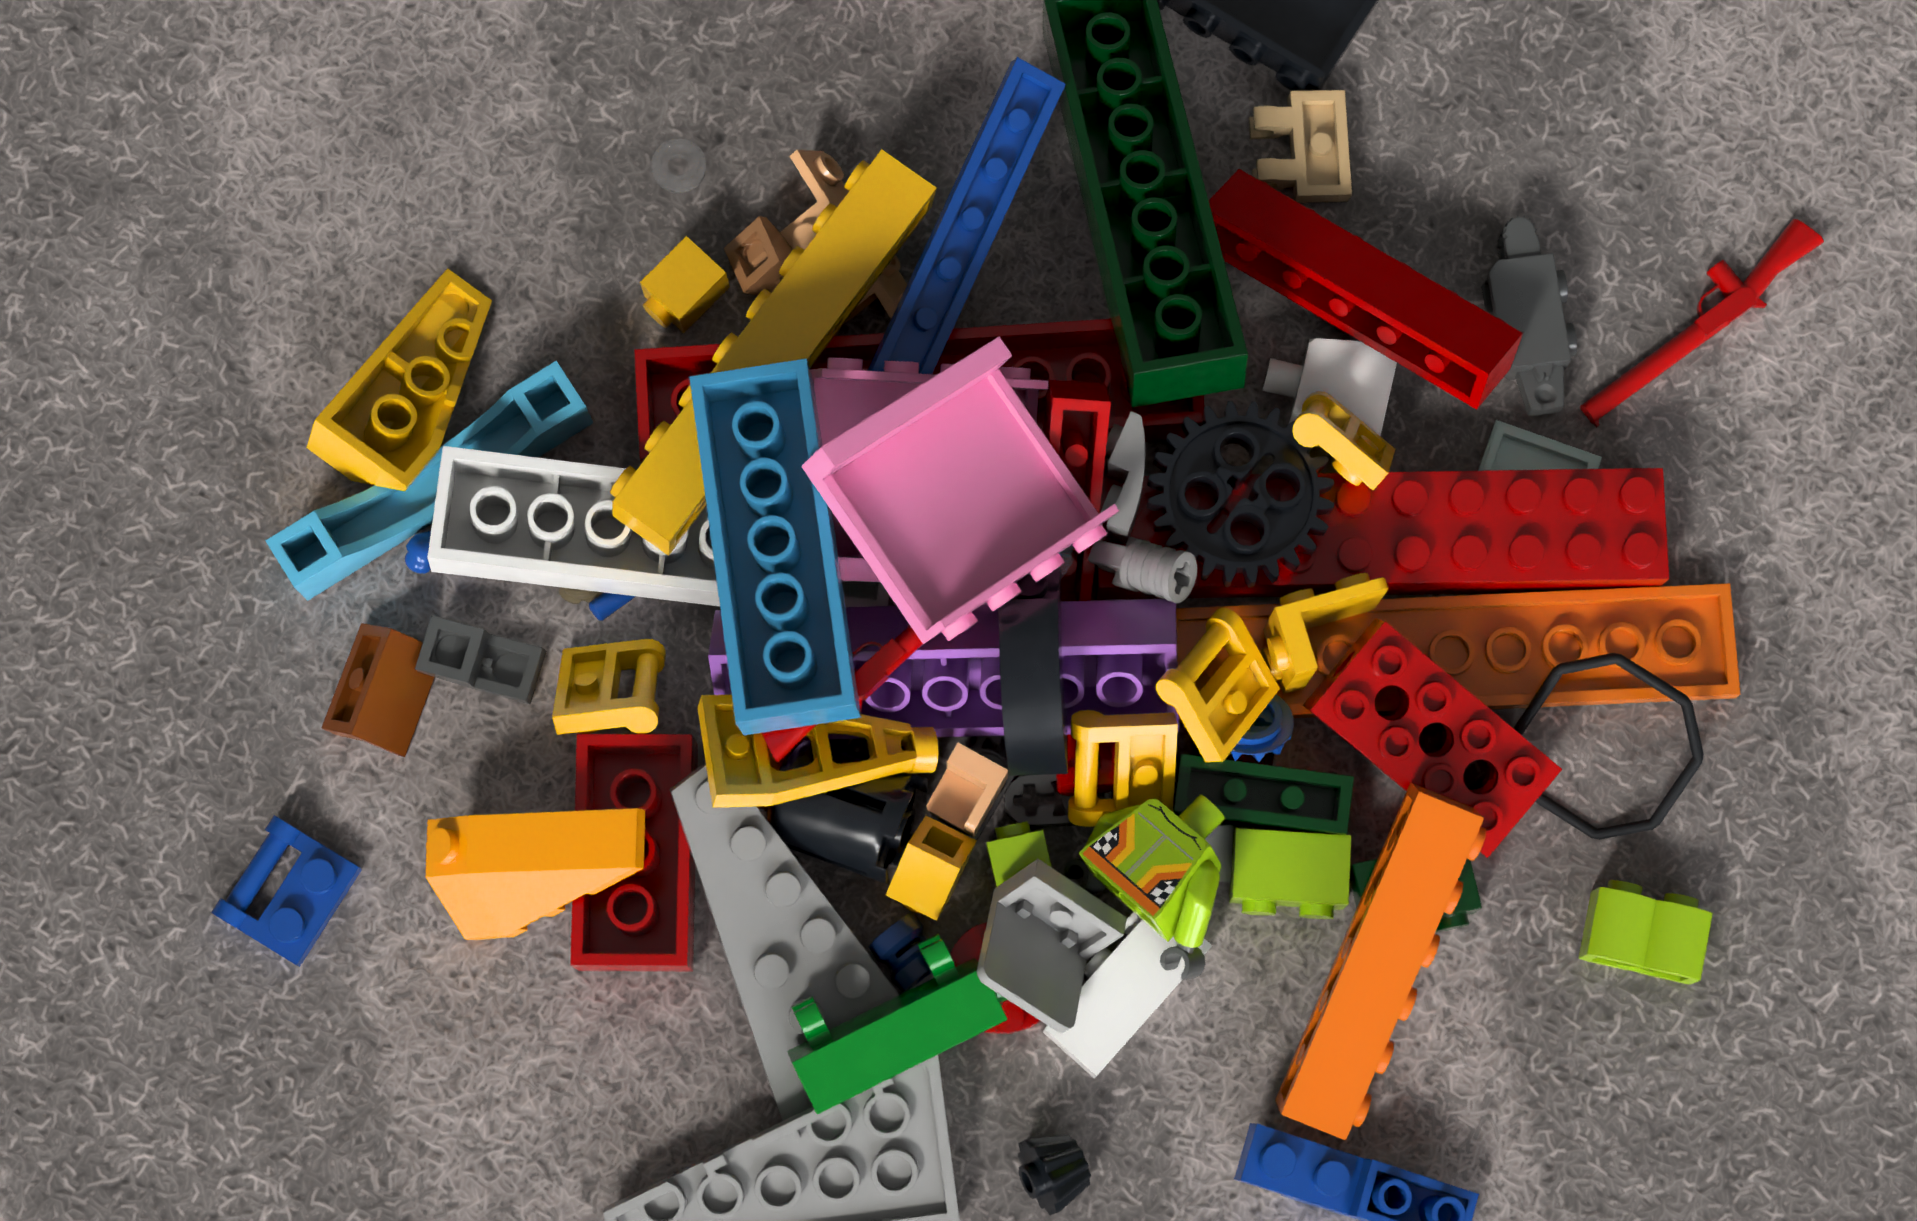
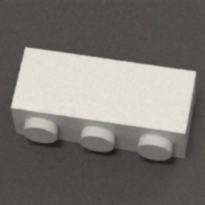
[1043,912,1212,1079]

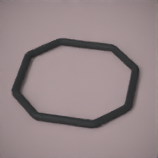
[1514,653,1704,840]

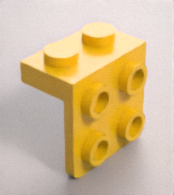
[1261,573,1388,694]

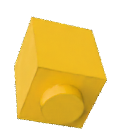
[640,236,730,333]
[886,815,977,921]

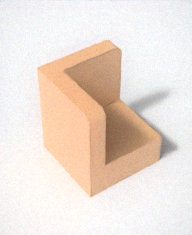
[927,742,1008,838]

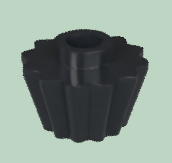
[1018,1134,1091,1216]

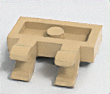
[1249,90,1352,203]

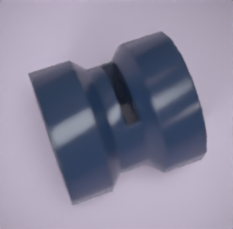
[868,912,931,993]

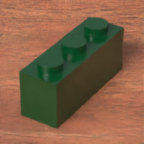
[1173,754,1354,835]

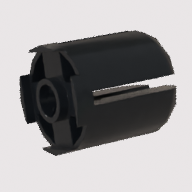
[767,740,928,885]

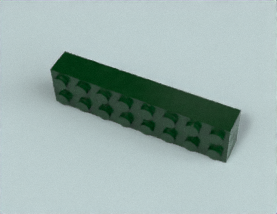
[1043,0,1248,407]

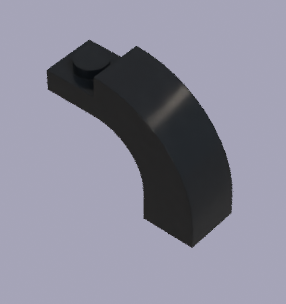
[999,567,1068,776]

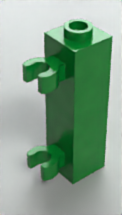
[787,934,1008,1115]

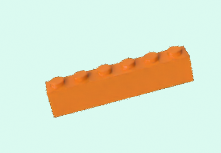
[1275,782,1486,1140]

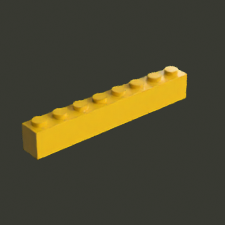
[610,149,937,556]

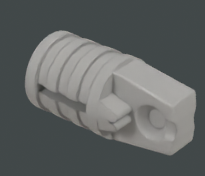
[1088,537,1197,603]

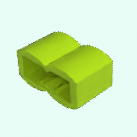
[1578,880,1713,985]

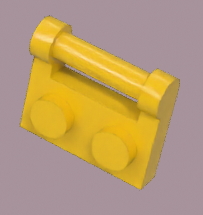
[1292,391,1396,490]
[1156,608,1280,762]
[552,639,666,735]
[1068,710,1178,827]

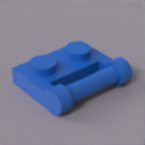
[211,815,362,967]

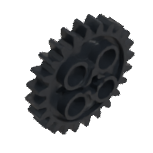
[1147,401,1334,588]

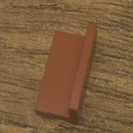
[321,623,435,757]

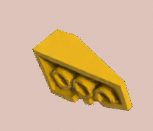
[306,268,492,491]

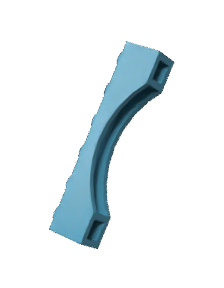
[265,360,593,601]

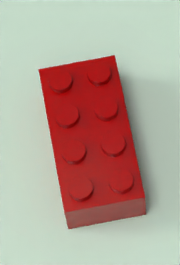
[570,734,698,972]

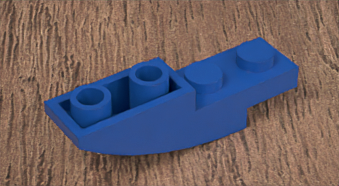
[1234,1123,1479,1221]

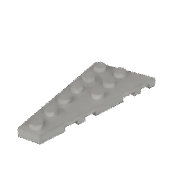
[669,762,899,1121]
[603,1055,960,1221]

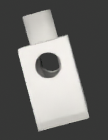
[1263,338,1397,436]

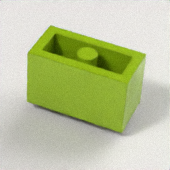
[1229,828,1351,919]

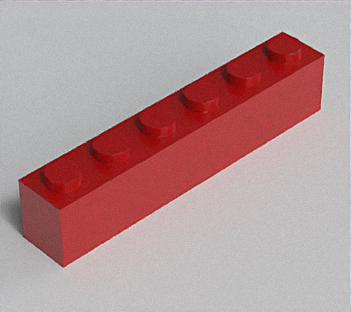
[1209,169,1523,410]

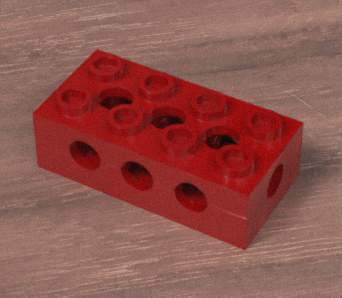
[1303,618,1562,858]

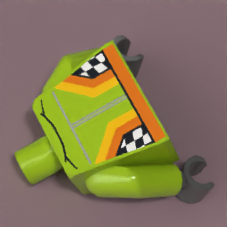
[1064,794,1225,981]

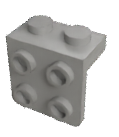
[977,859,1127,1033]

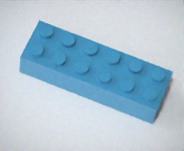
[689,359,861,735]

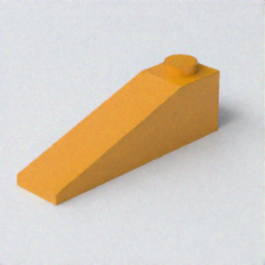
[425,808,645,940]

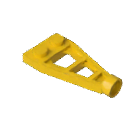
[697,695,938,807]

